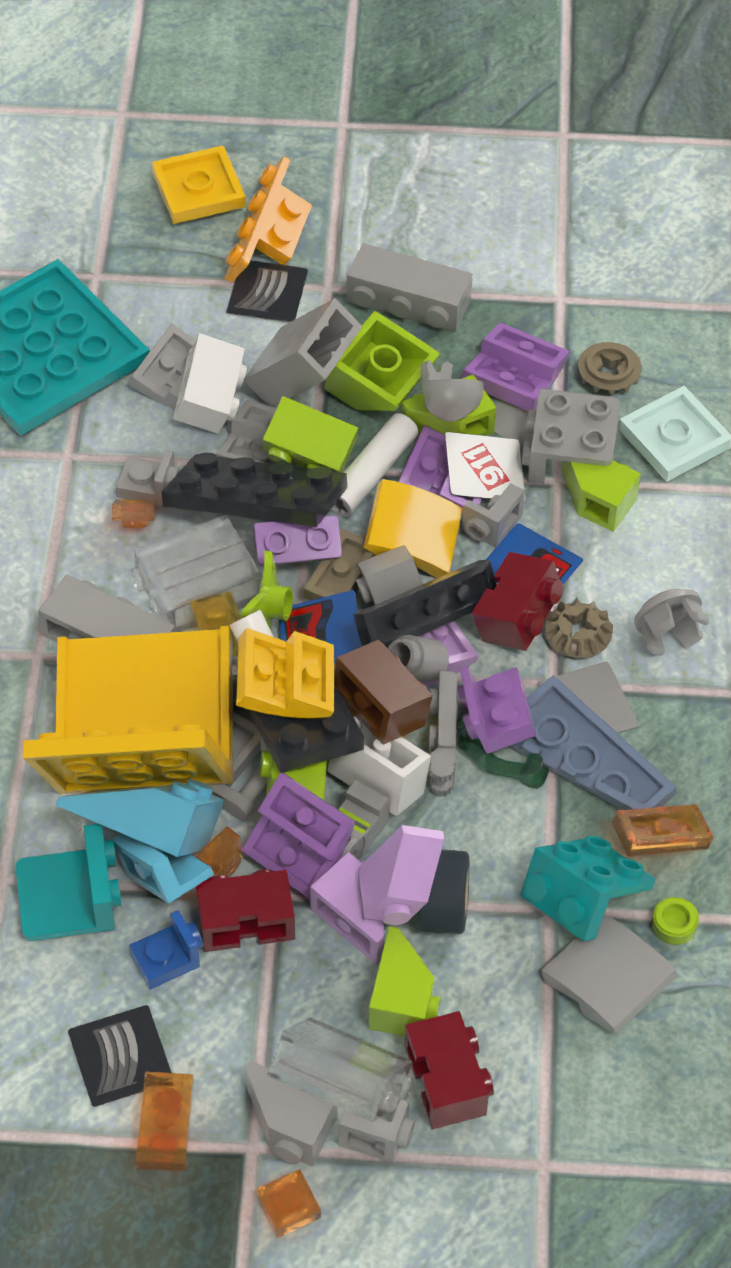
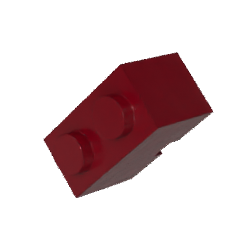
[471,552,563,651]
[196,869,295,952]
[404,1011,494,1130]

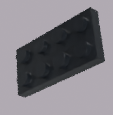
[161,453,348,527]

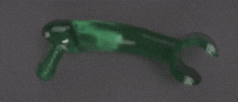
[457,721,549,789]

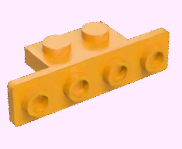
[224,156,312,283]

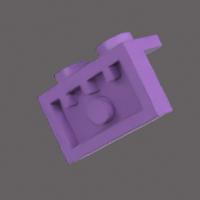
[253,515,342,566]
[457,666,536,754]

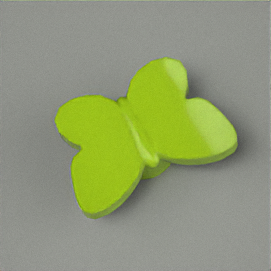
[240,550,293,630]

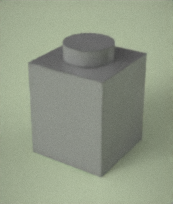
[356,545,422,605]

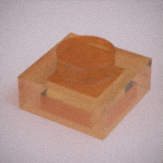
[112,499,157,528]
[196,826,242,880]
[256,1169,321,1238]

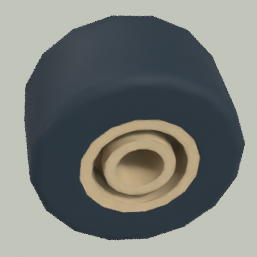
[418,850,470,934]

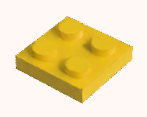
[152,145,246,224]

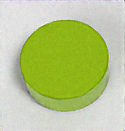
[652,897,699,945]

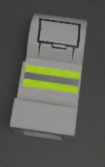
[338,779,389,859]

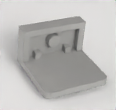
[522,389,620,484]

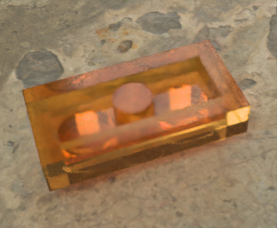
[612,804,714,856]
[136,1072,194,1171]

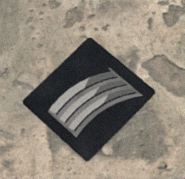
[227,260,308,322]
[68,1005,174,1107]

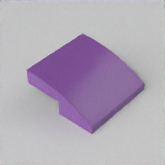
[462,322,570,411]
[398,425,482,513]
[241,772,355,899]

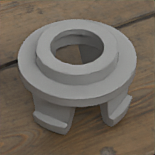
[634,589,709,655]

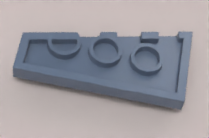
[507,675,677,822]

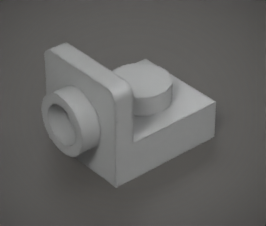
[116,450,180,506]
[462,483,525,548]
[338,1099,415,1163]

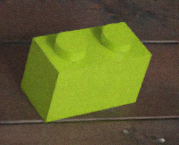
[263,396,358,472]

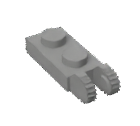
[428,671,457,797]

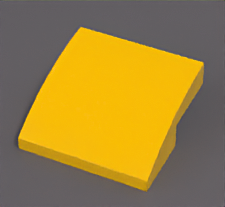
[363,479,463,578]
[236,628,334,718]

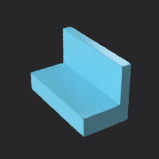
[112,833,214,904]

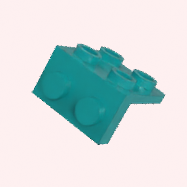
[15,824,122,941]
[520,836,656,941]

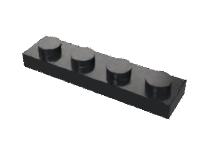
[353,560,497,648]

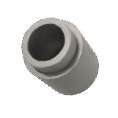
[388,635,449,682]

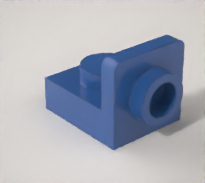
[129,910,203,990]

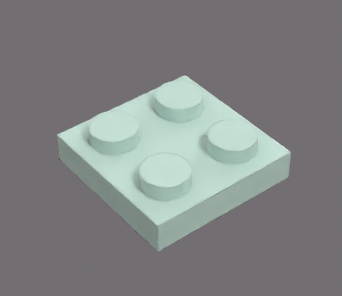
[618,386,731,482]

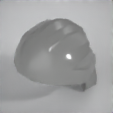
[420,360,484,422]

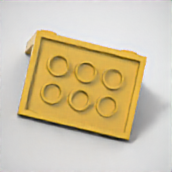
[23,626,233,794]

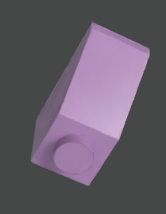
[358,825,444,925]
[310,852,384,965]

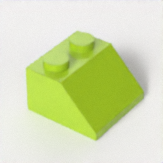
[324,311,441,411]

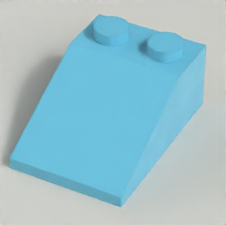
[56,779,224,857]

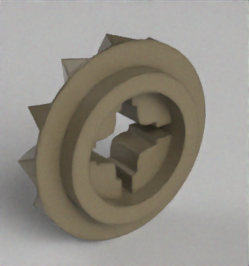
[578,342,642,396]
[544,597,613,659]

